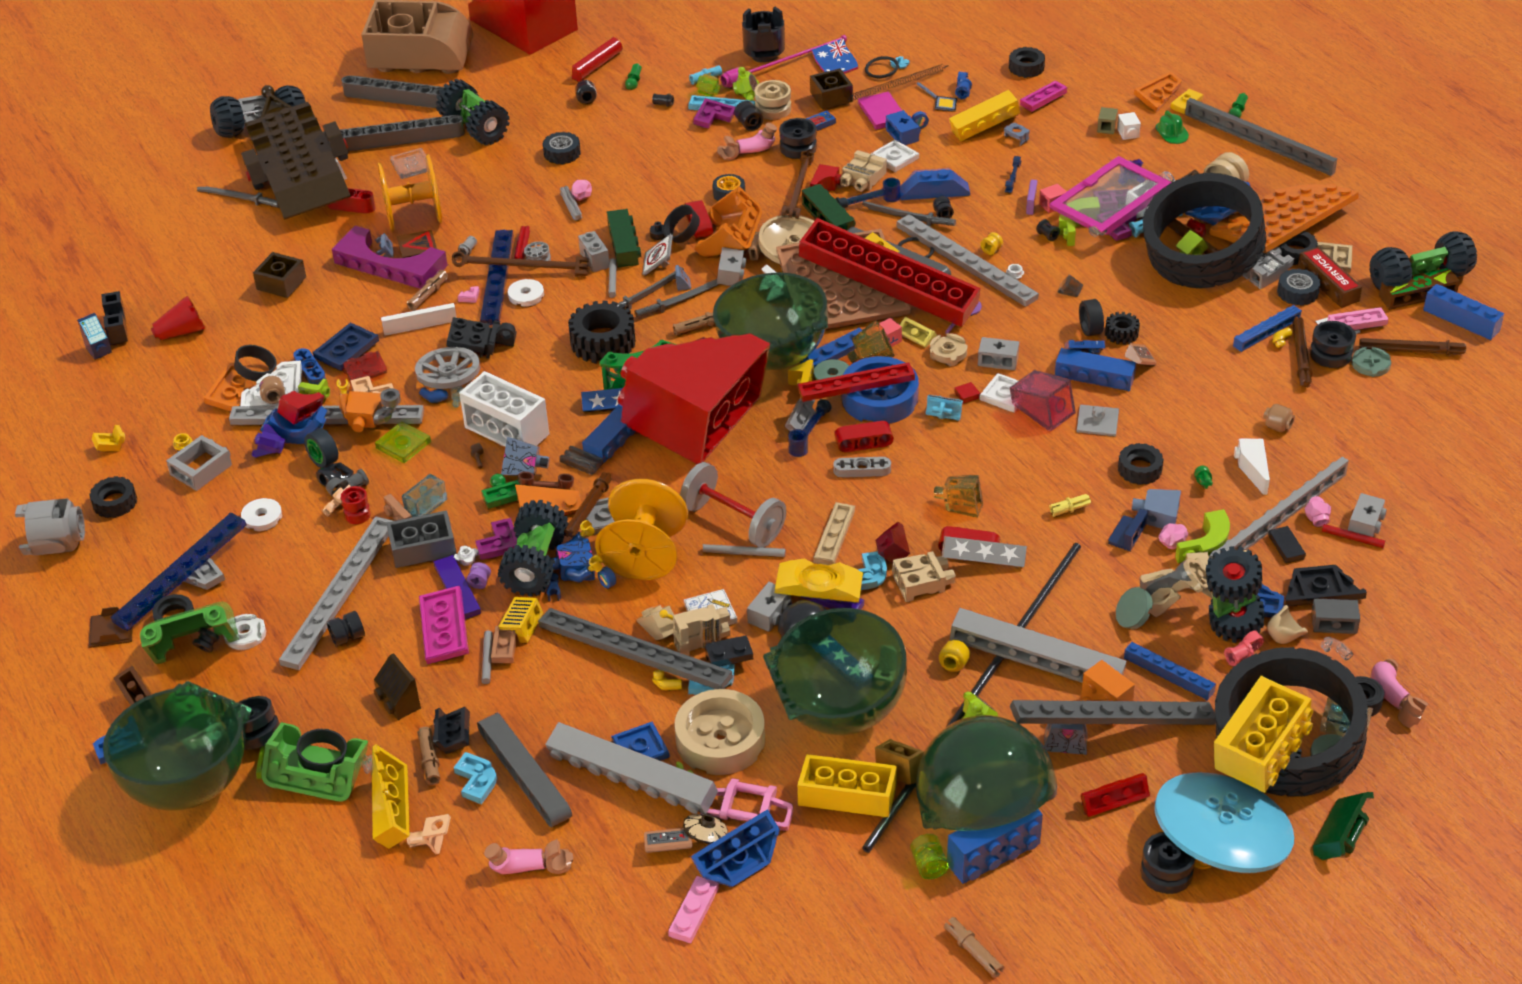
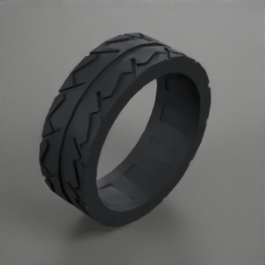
[1143,173,1267,288]
[1215,647,1368,797]

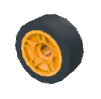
[712,174,746,201]

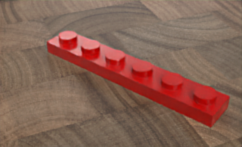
[797,362,915,402]

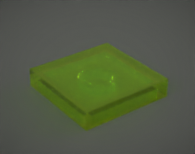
[375,421,431,463]

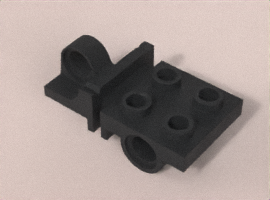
[446,317,517,359]

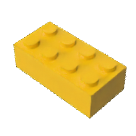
[797,754,897,817]

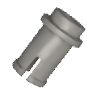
[458,236,477,256]

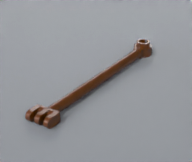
[781,151,814,219]
[451,251,589,276]

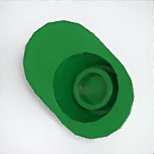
[1155,110,1189,144]

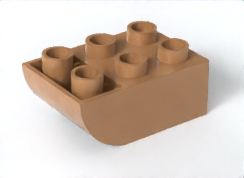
[361,0,474,74]

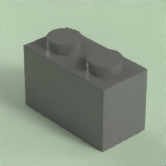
[1311,599,1360,634]

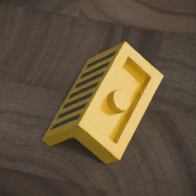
[498,597,543,643]

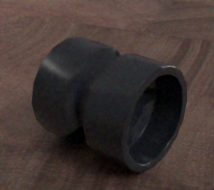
[734,100,763,131]
[326,611,365,647]

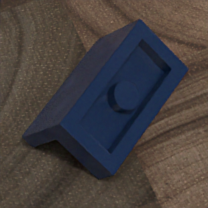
[1108,509,1148,552]

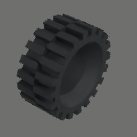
[568,300,636,364]

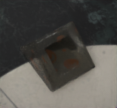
[1057,275,1083,297]

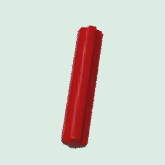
[514,225,530,259]

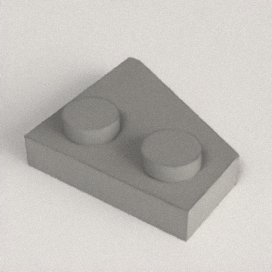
[170,551,226,590]

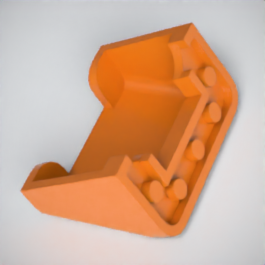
[694,186,762,257]

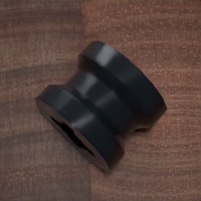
[192,628,220,653]

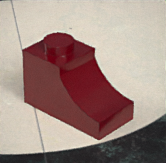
[875,522,910,564]

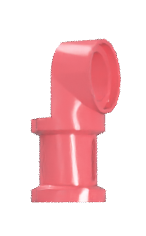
[1224,631,1264,666]

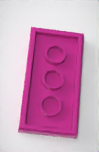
[419,585,469,664]

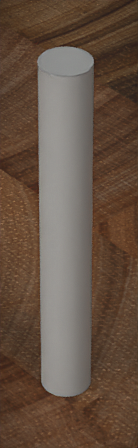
[609,258,617,298]
[481,631,493,684]

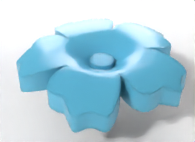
[890,56,909,69]

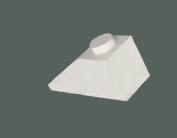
[1234,439,1270,495]

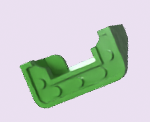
[140,601,240,664]
[261,722,368,801]

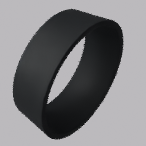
[663,205,700,243]
[234,345,277,381]
[296,729,347,774]

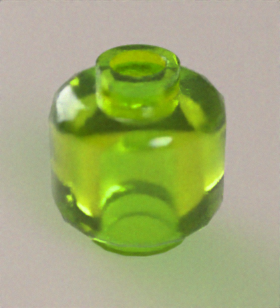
[696,73,721,97]

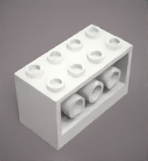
[459,371,549,447]

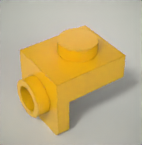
[92,425,125,452]

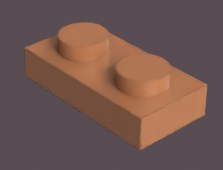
[383,494,412,521]
[491,626,517,663]

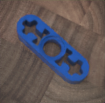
[293,348,326,385]

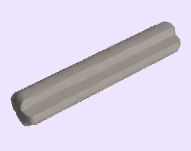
[560,186,582,221]

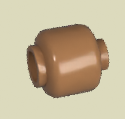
[259,376,285,404]
[1263,404,1295,432]

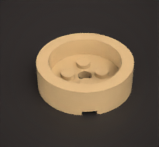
[675,689,765,775]

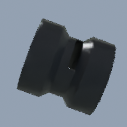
[933,196,954,219]

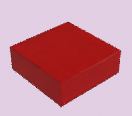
[954,382,981,404]

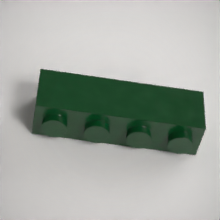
[802,184,856,231]
[607,209,641,268]

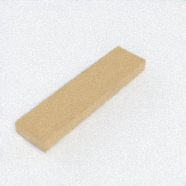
[814,502,855,565]

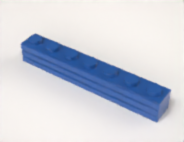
[1233,305,1302,352]
[1124,642,1216,701]

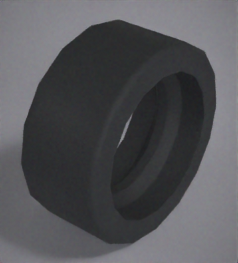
[1079,299,1104,336]
[152,594,194,621]

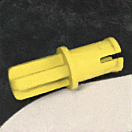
[1049,494,1091,517]

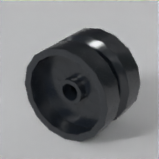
[779,118,817,159]
[1310,321,1356,368]
[224,696,280,750]
[1140,832,1196,894]

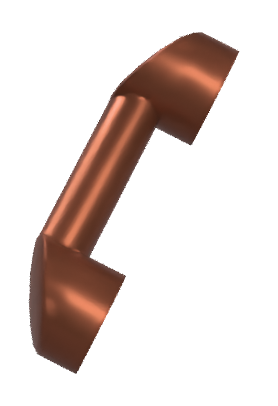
[518,472,574,490]

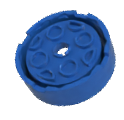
[841,356,919,424]

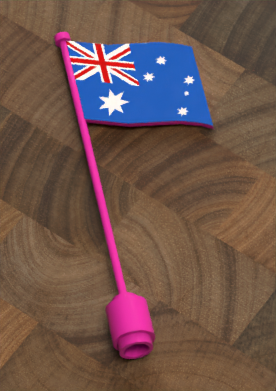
[720,35,858,88]

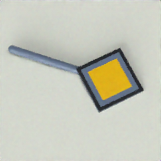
[917,82,957,112]

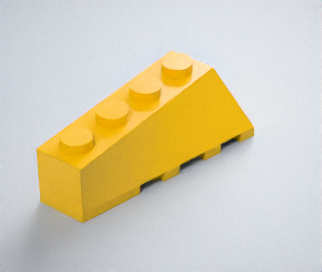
[949,90,1020,141]
[372,744,410,849]

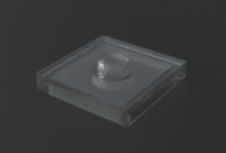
[390,148,433,179]

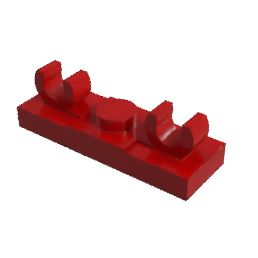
[1080,773,1150,817]

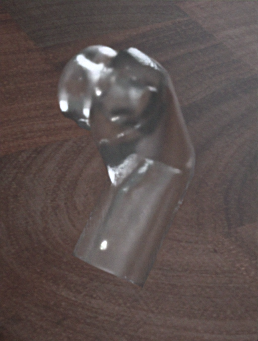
[1320,637,1353,660]

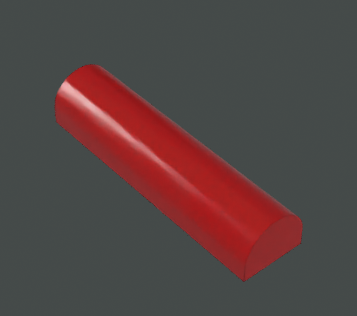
[572,37,623,81]

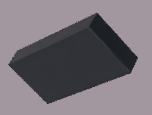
[1268,526,1306,563]

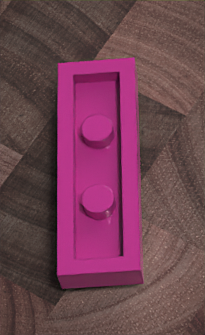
[1020,80,1067,112]

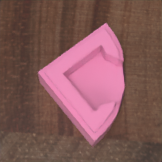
[458,286,480,303]

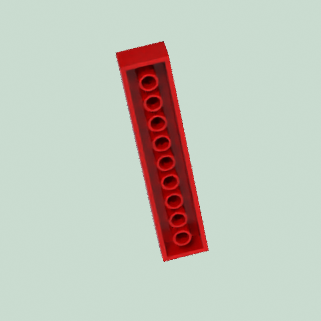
[799,218,981,327]

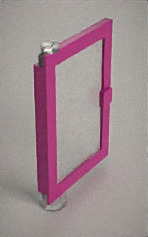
[1049,156,1175,237]

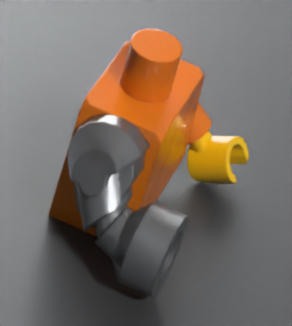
[336,379,401,432]

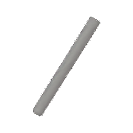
[703,544,786,557]

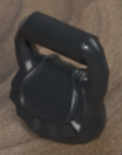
[316,462,354,488]

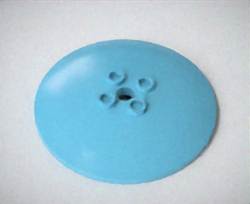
[1155,772,1294,873]

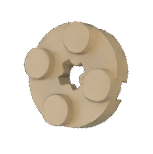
[930,334,968,366]

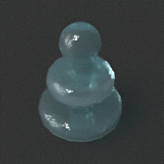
[451,386,464,407]

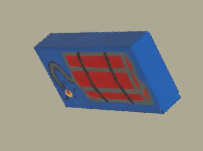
[806,111,836,131]

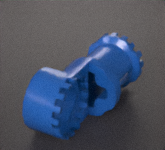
[955,72,972,99]

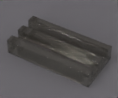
[559,445,604,475]

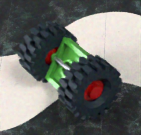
[1206,546,1264,643]

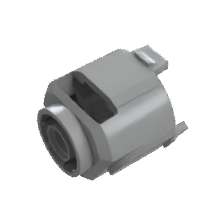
[15,498,85,555]

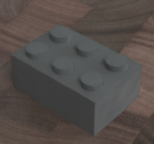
[386,510,456,568]

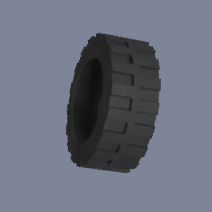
[1009,47,1045,78]
[1277,231,1318,265]
[1118,443,1164,485]
[89,476,137,518]

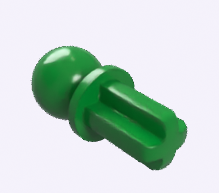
[625,63,642,90]
[1228,93,1248,118]
[1194,465,1213,489]

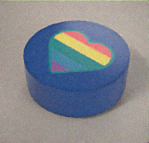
[911,111,929,129]
[598,567,616,589]

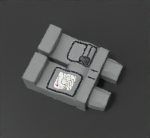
[1243,247,1294,289]

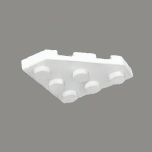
[241,361,302,406]

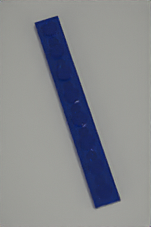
[480,230,514,325]
[111,512,247,631]

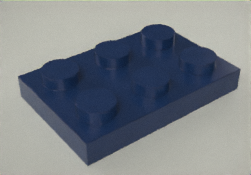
[313,322,379,371]

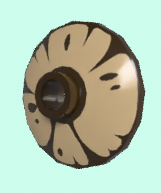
[683,814,728,844]

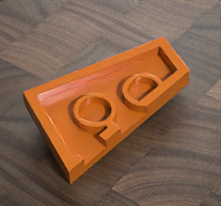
[1134,71,1182,113]
[204,362,247,412]
[515,485,582,516]

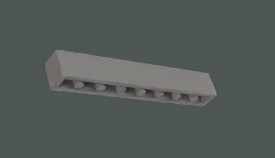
[950,608,1127,682]
[545,722,718,814]

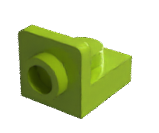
[298,379,330,402]

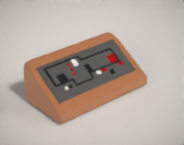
[1124,343,1157,366]
[644,828,692,853]

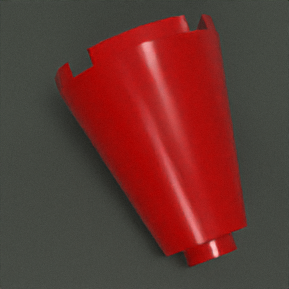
[151,296,205,340]

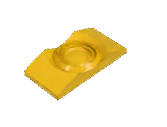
[774,559,863,603]

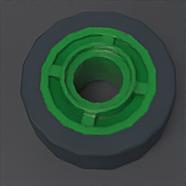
[304,428,339,468]

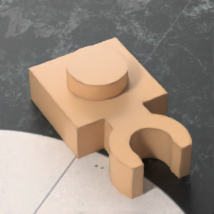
[322,485,351,517]

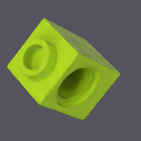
[1176,230,1208,255]

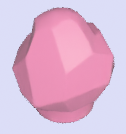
[571,180,592,201]
[1304,496,1331,527]
[1159,523,1188,550]

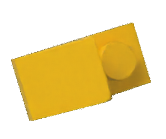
[788,359,814,398]

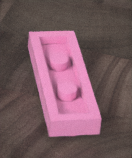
[1327,308,1389,330]
[668,876,719,944]

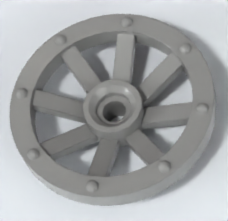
[415,347,480,389]

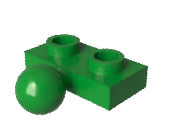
[481,474,520,509]

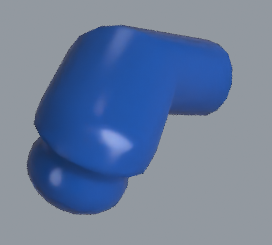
[419,387,448,404]

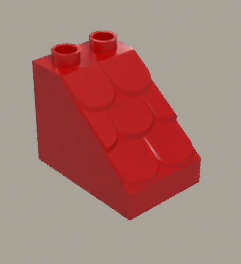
[468,0,578,55]
[617,333,770,464]

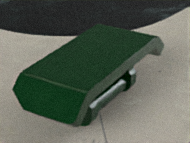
[1313,792,1374,860]

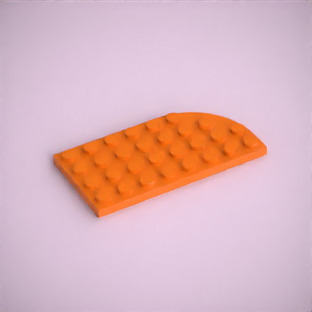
[1209,183,1359,253]

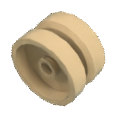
[754,80,791,120]
[1203,152,1249,182]

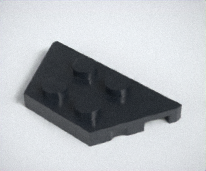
[1284,564,1367,606]

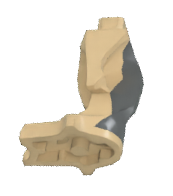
[1139,558,1213,617]

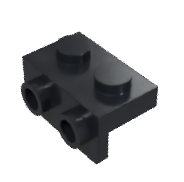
[705,635,754,667]
[433,707,470,754]

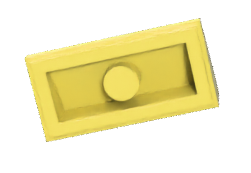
[900,317,938,348]

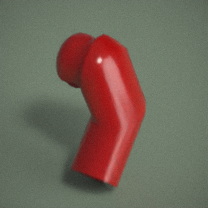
[1187,218,1206,237]

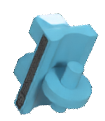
[925,395,963,420]

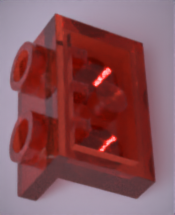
[343,351,387,382]

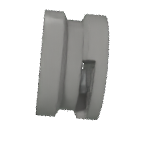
[524,242,551,261]

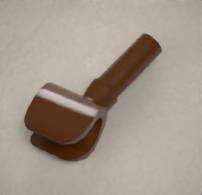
[470,443,483,469]

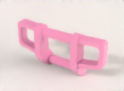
[700,778,793,831]

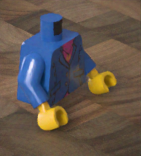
[549,520,602,583]

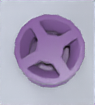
[466,562,491,589]

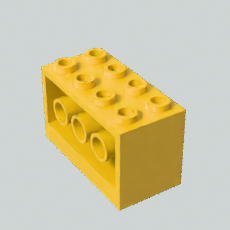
[1214,676,1313,793]

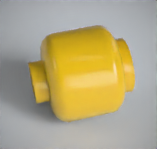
[939,640,970,672]

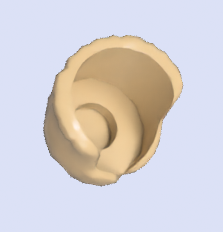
[1267,605,1308,644]

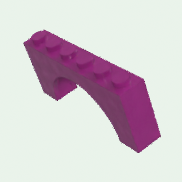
[332,226,448,289]

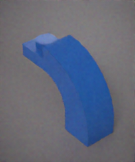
[260,406,328,444]

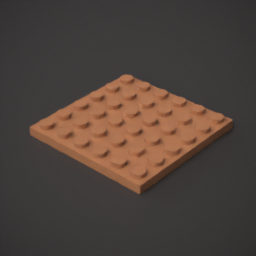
[776,229,911,333]

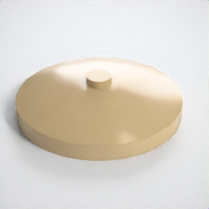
[758,215,814,264]

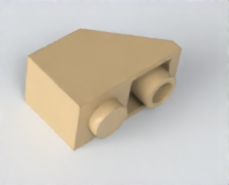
[636,605,674,640]

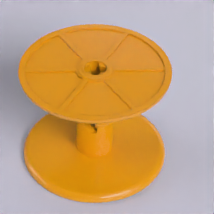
[378,154,442,232]
[595,479,688,580]

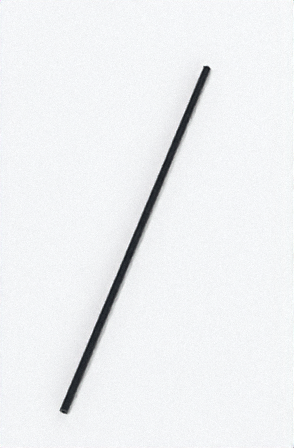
[862,543,1081,853]

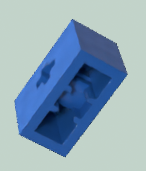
[886,110,921,145]

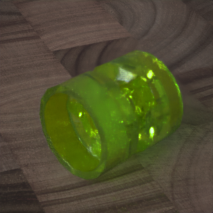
[910,834,949,879]

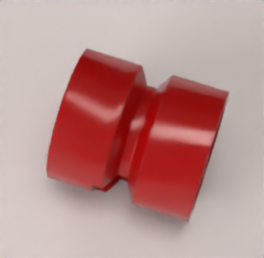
[340,486,371,525]

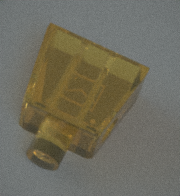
[847,320,895,363]
[934,475,983,518]

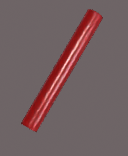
[1322,524,1386,548]

